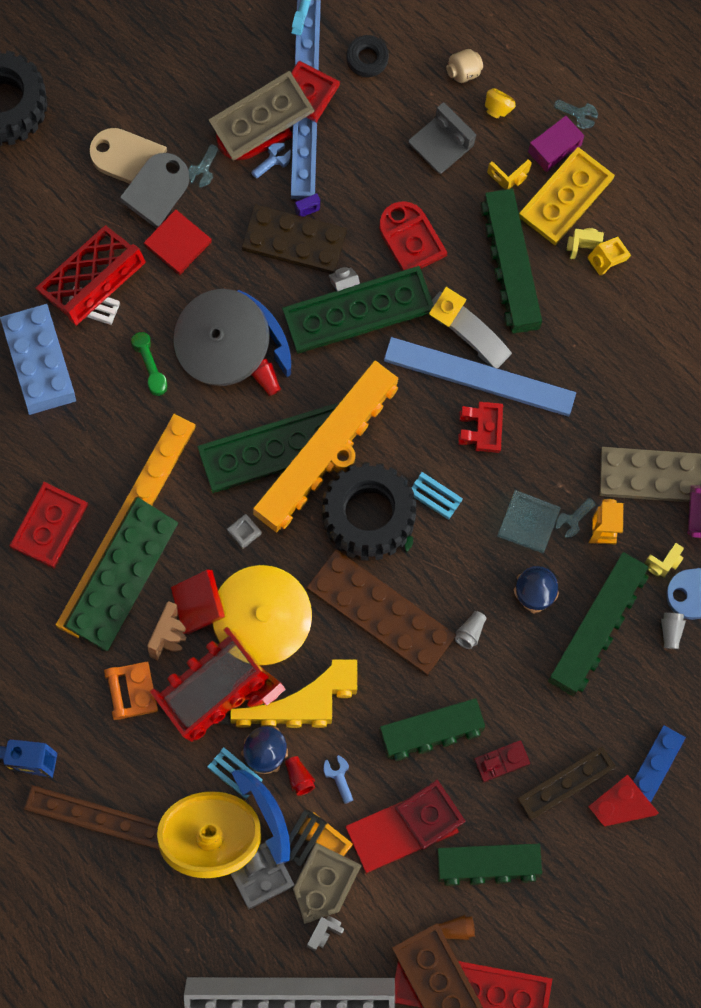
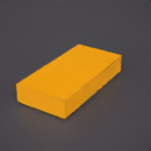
[298,812,353,856]

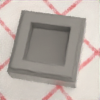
[227,514,262,549]

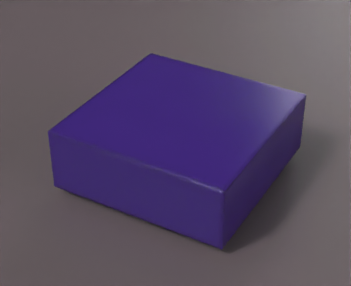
[295,193,321,217]

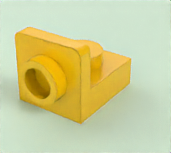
[588,237,631,275]

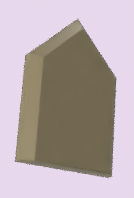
[293,843,362,924]

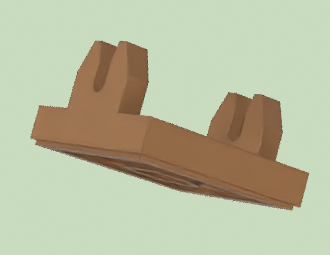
[147,601,187,661]

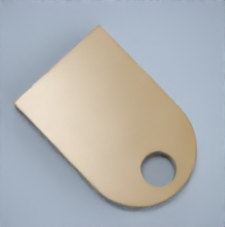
[90,128,167,184]

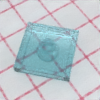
[498,490,561,553]

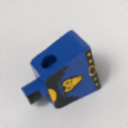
[0,739,58,778]

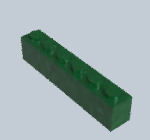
[480,188,542,334]
[548,552,649,697]

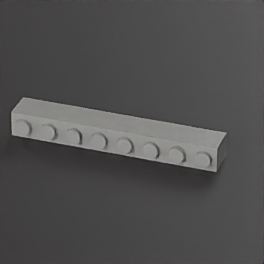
[184,977,395,1008]

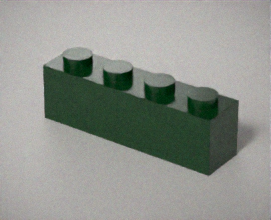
[379,698,486,761]
[436,843,542,886]

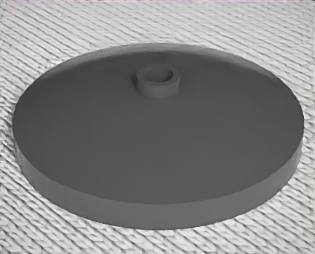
[174,289,269,386]

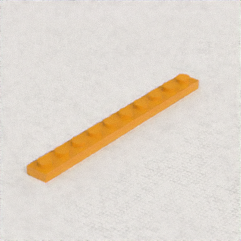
[56,414,196,638]

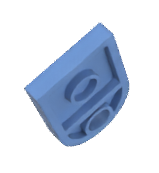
[666,568,701,620]

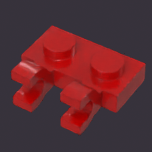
[458,402,503,453]

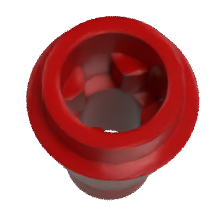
[251,359,281,396]
[285,756,315,796]

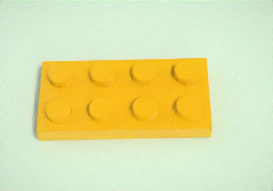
[519,147,615,245]

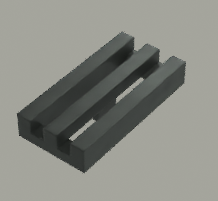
[289,809,328,867]

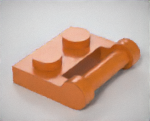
[104,662,158,720]

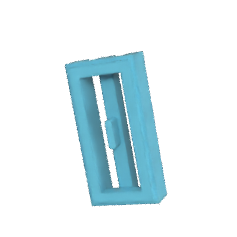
[412,472,463,520]
[207,747,263,800]

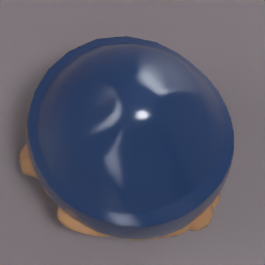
[513,566,559,614]
[241,726,288,774]

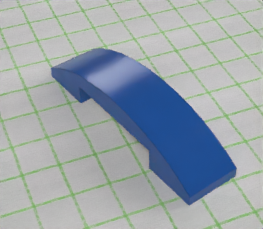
[238,290,291,378]
[231,769,290,864]

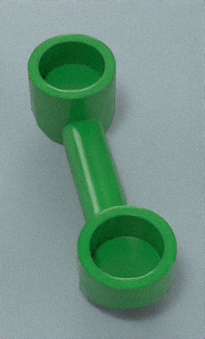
[131,332,167,396]

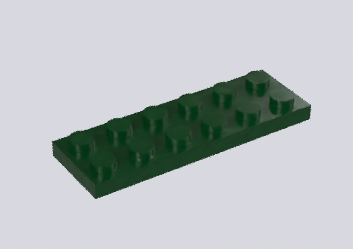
[282,266,434,354]
[197,403,338,494]
[63,497,178,651]

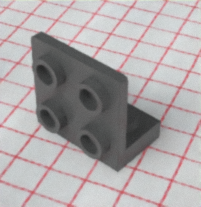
[409,102,476,174]

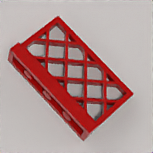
[36,225,146,326]

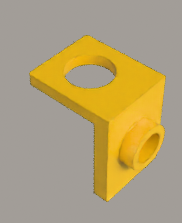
[487,159,532,190]
[429,287,467,327]

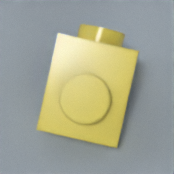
[567,228,604,259]
[644,543,684,577]

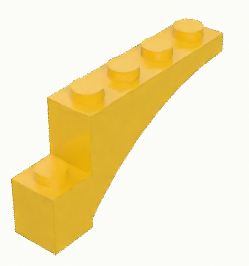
[231,660,357,728]

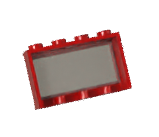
[150,627,269,742]

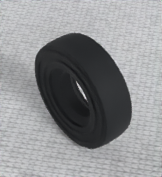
[347,35,389,77]

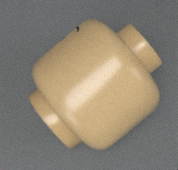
[447,49,483,83]

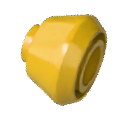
[485,88,516,119]

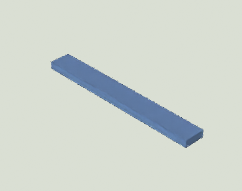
[384,337,576,417]

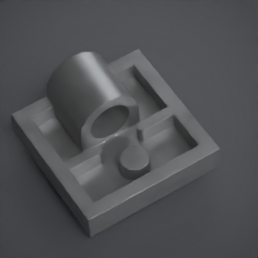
[230,842,294,910]

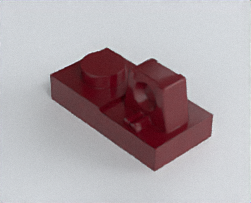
[474,740,530,783]

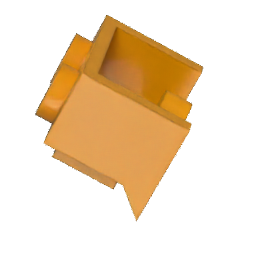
[589,499,623,545]

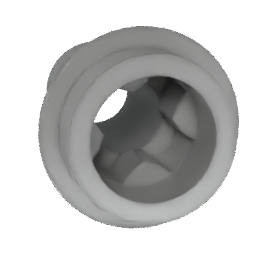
[455,611,487,649]
[661,613,686,649]

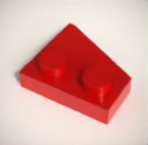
[588,775,659,826]

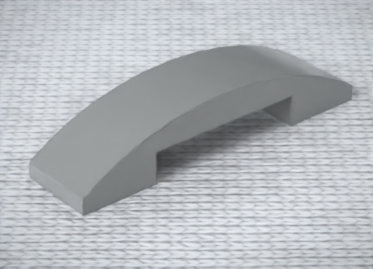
[432,291,512,369]

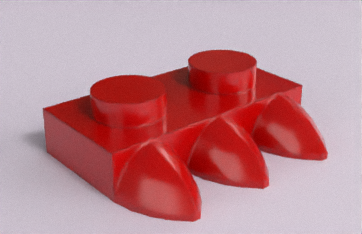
[231,667,286,707]

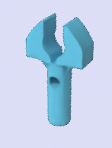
[291,0,311,36]

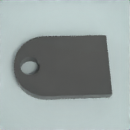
[119,153,189,229]

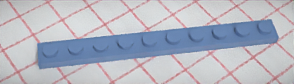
[291,0,321,199]

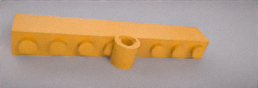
[253,361,398,533]

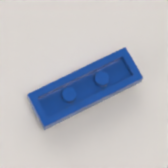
[633,725,686,802]

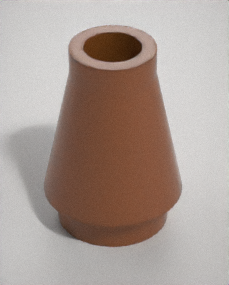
[438,915,475,940]

